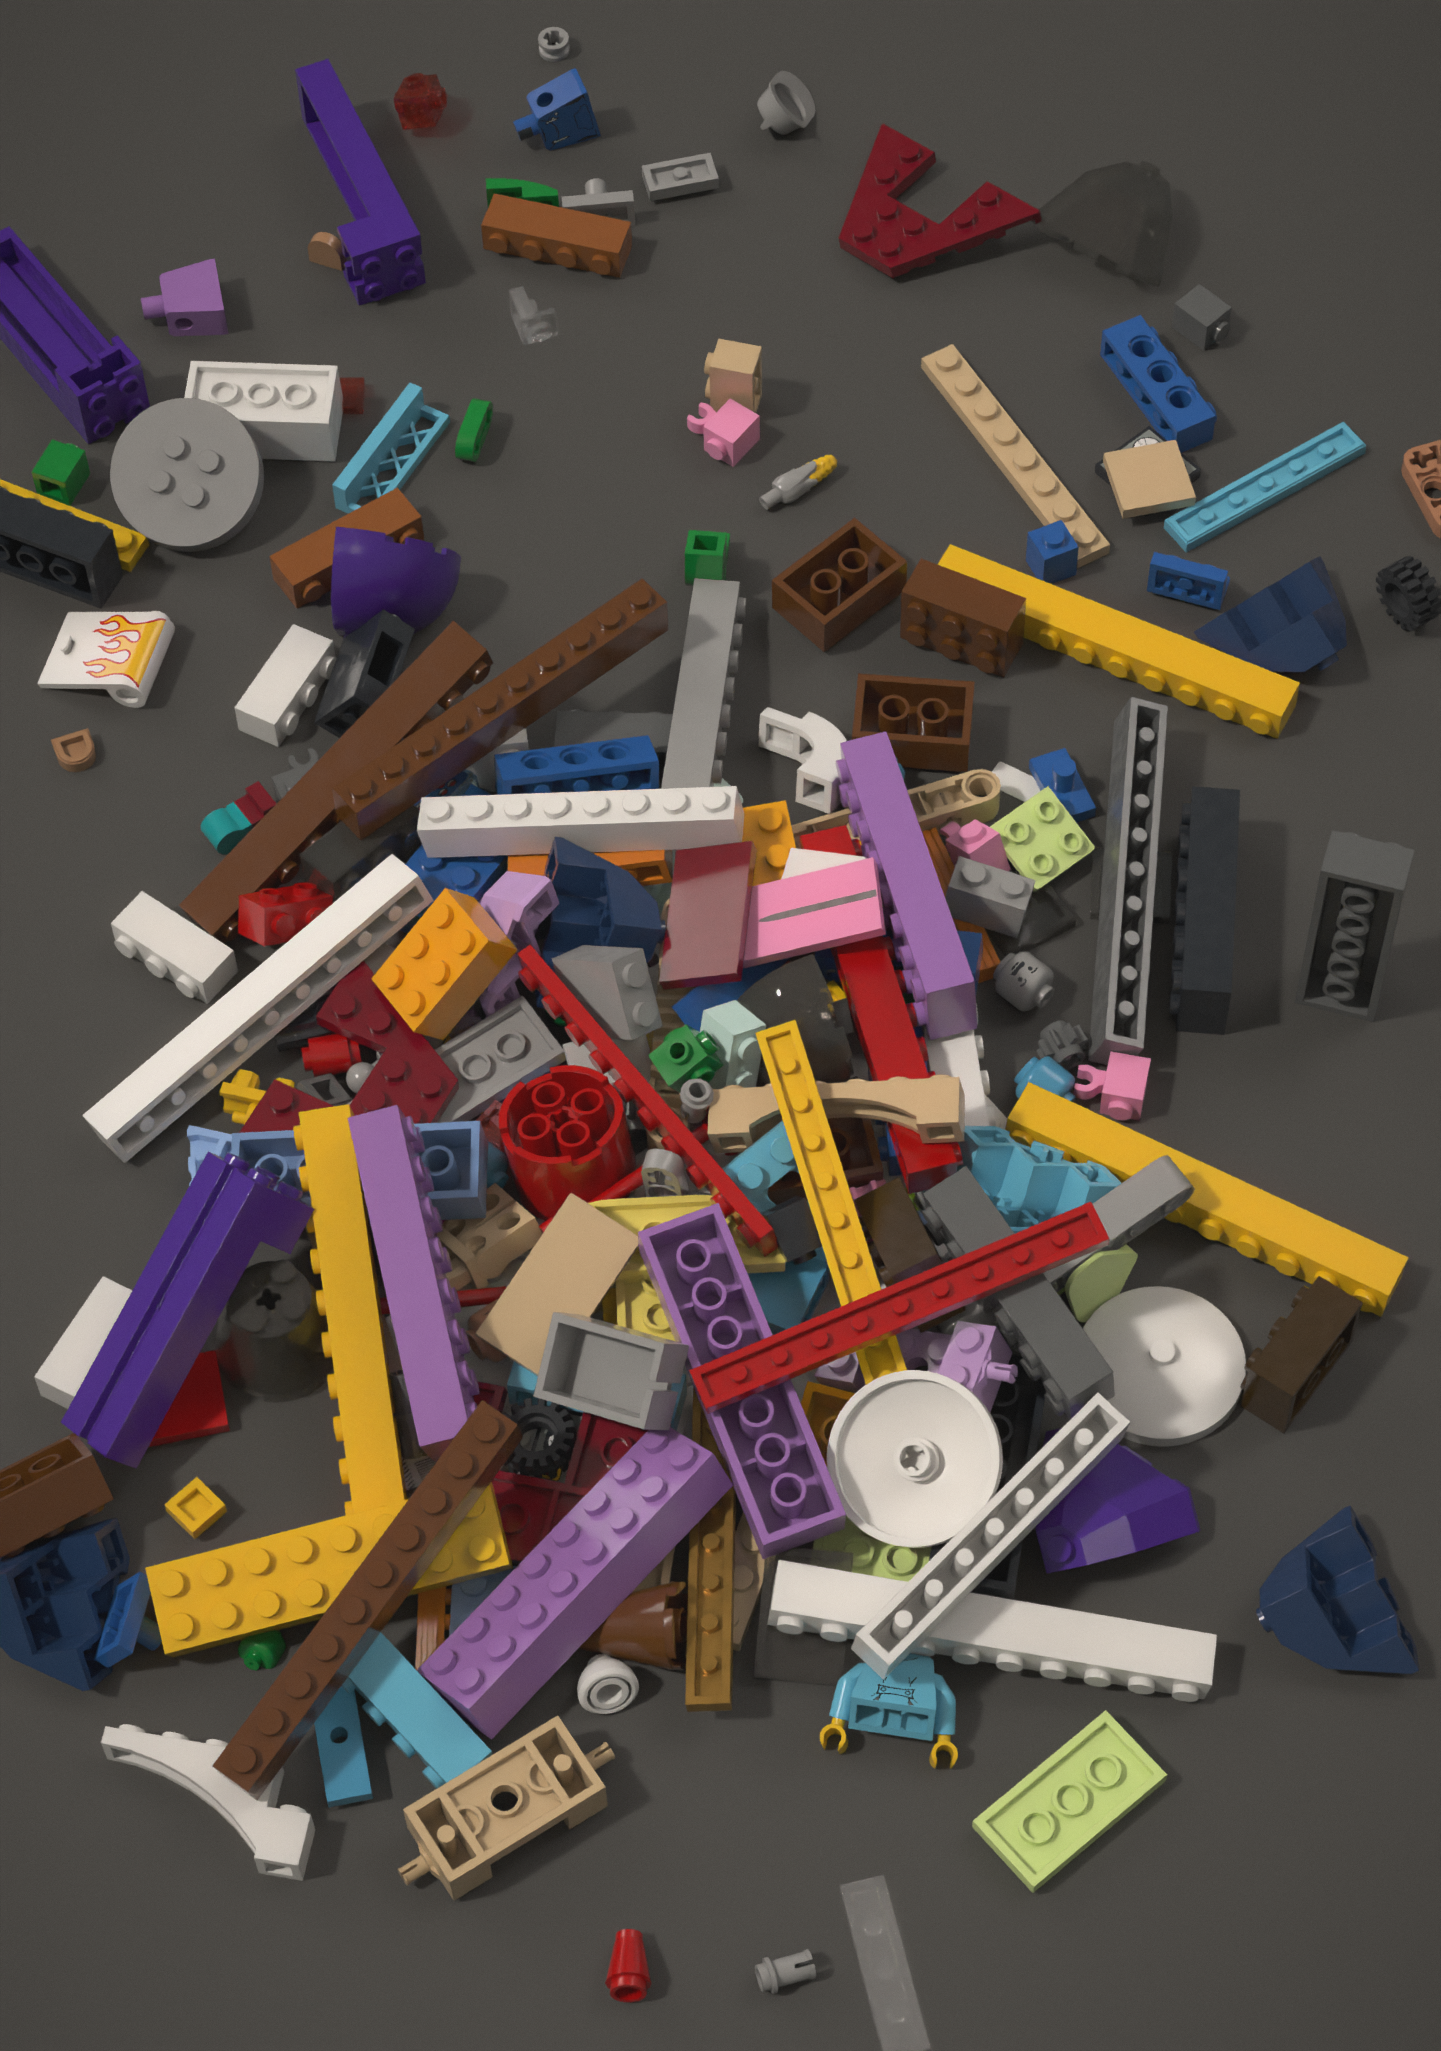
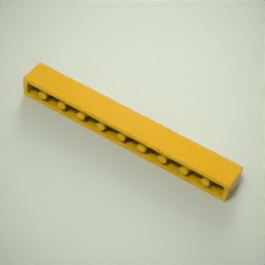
[938,544,1300,739]
[1005,1082,1409,1317]
[293,1104,408,1515]

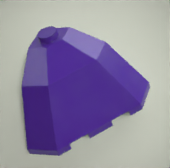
[1036,1427,1201,1573]

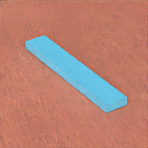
[1164,421,1366,553]

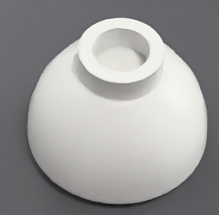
[577,1654,639,1714]

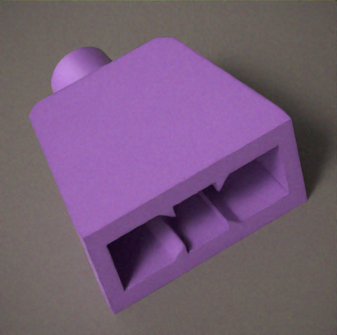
[141,258,228,336]

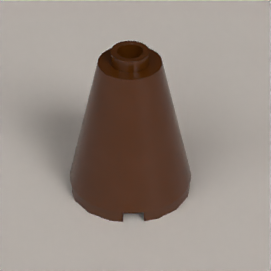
[579,1581,688,1671]

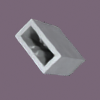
[552,945,663,1041]

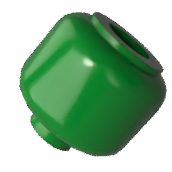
[238,1630,286,1670]

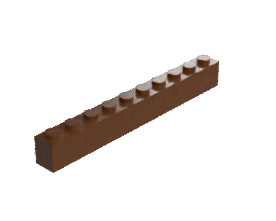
[332,578,669,840]
[179,620,493,944]
[212,1400,523,1801]

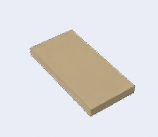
[475,1193,639,1376]

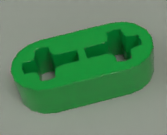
[455,398,493,462]

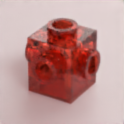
[393,73,448,130]

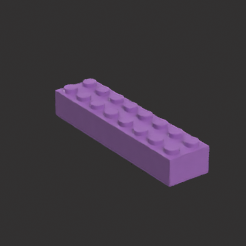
[836,732,977,1040]
[348,1105,479,1462]
[638,1203,846,1559]
[417,1427,733,1740]

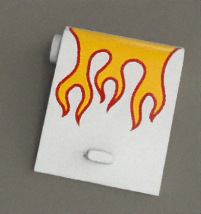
[37,611,175,708]

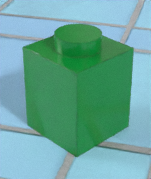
[32,439,91,506]

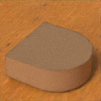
[308,232,347,271]
[51,728,96,772]

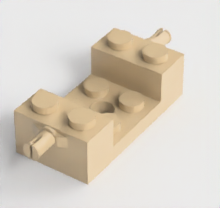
[397,1715,615,1901]

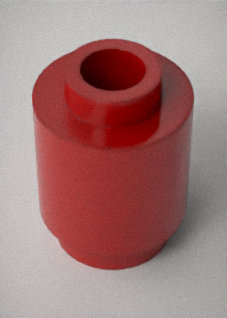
[301,1034,361,1077]

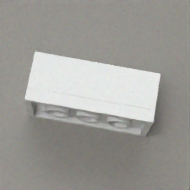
[184,361,344,461]

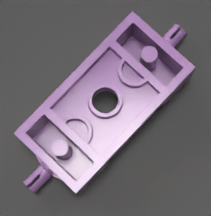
[814,1321,1018,1412]

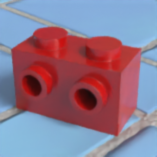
[238,882,333,946]

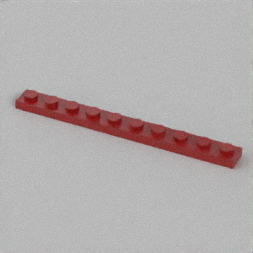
[517,945,778,1257]
[689,1202,1110,1414]

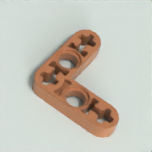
[1401,440,1441,538]

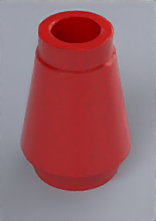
[605,1929,651,2002]

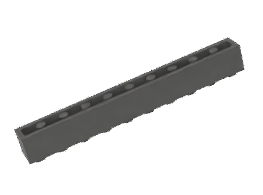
[1088,697,1168,1065]

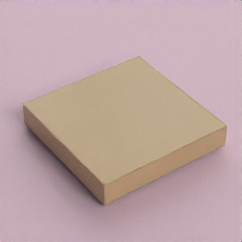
[1103,440,1196,519]

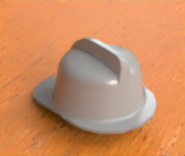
[757,71,816,135]

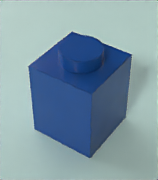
[1026,520,1079,584]

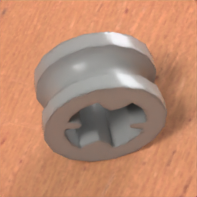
[538,27,570,62]

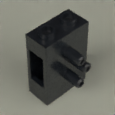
[314,609,415,739]

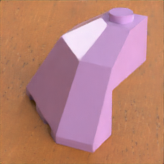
[479,871,560,1018]

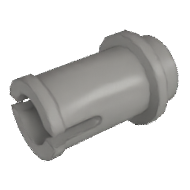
[680,1079,714,1123]
[755,1949,816,1994]

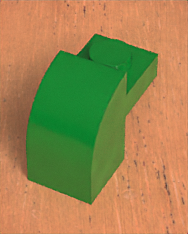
[685,530,730,586]

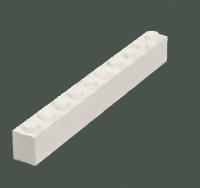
[82,854,434,1163]
[767,1560,1217,1702]

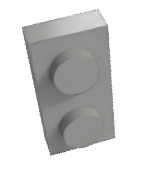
[642,153,719,201]

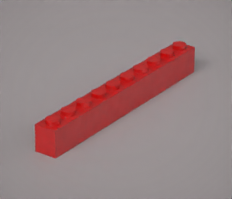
[800,825,963,1194]

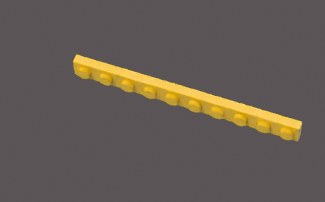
[755,1020,907,1385]

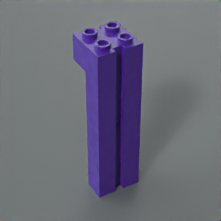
[295,59,426,306]
[0,226,150,445]
[61,1151,314,1469]

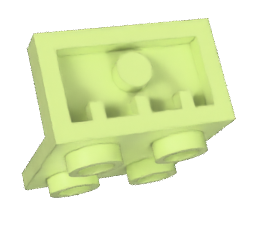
[990,786,1095,892]

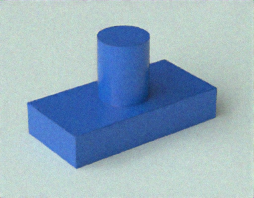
[1029,748,1096,823]
[94,1572,162,1668]

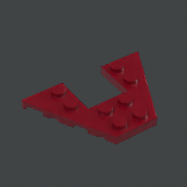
[839,124,1042,278]
[239,960,459,1133]
[473,1382,671,1565]

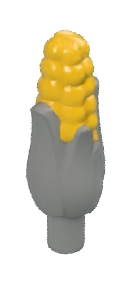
[759,455,837,510]

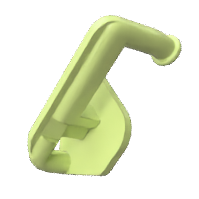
[1057,1244,1138,1322]

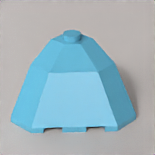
[958,1126,1122,1233]

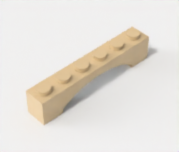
[708,1074,965,1153]

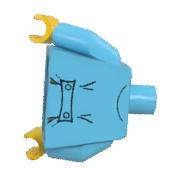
[820,1653,958,1769]

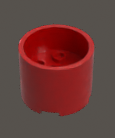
[498,1065,638,1221]

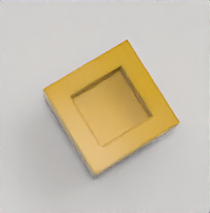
[164,1477,227,1539]

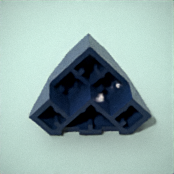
[1194,556,1347,672]
[535,837,666,1008]
[1256,1505,1419,1674]
[0,1518,130,1691]

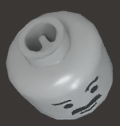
[993,951,1055,1012]

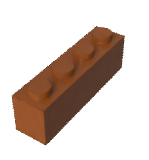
[481,194,632,278]
[269,487,424,609]

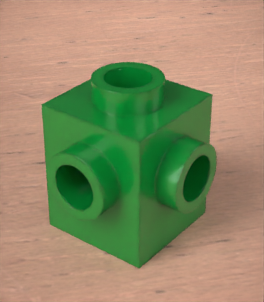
[648,1024,724,1093]

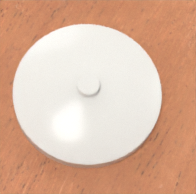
[1083,1286,1246,1446]
[827,1370,1003,1548]

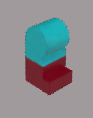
[200,781,276,855]

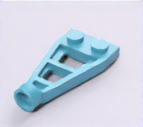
[722,1120,830,1270]

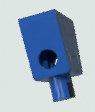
[513,68,601,151]

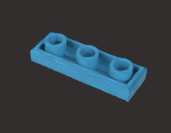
[314,1686,373,1807]

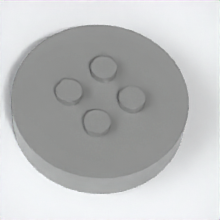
[110,398,264,552]

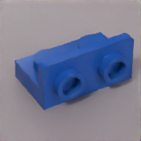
[1147,552,1230,610]

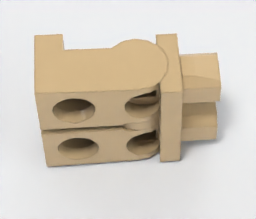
[437,1183,543,1291]

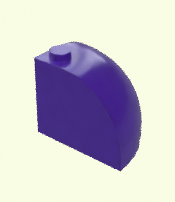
[331,527,461,637]

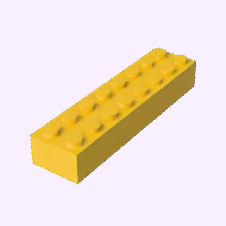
[145,1482,513,1657]

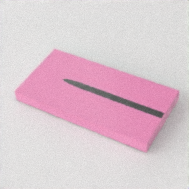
[743,857,886,969]

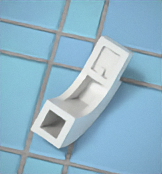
[758,707,846,814]

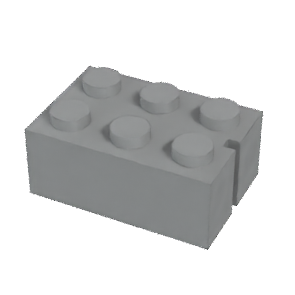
[533,1312,689,1430]

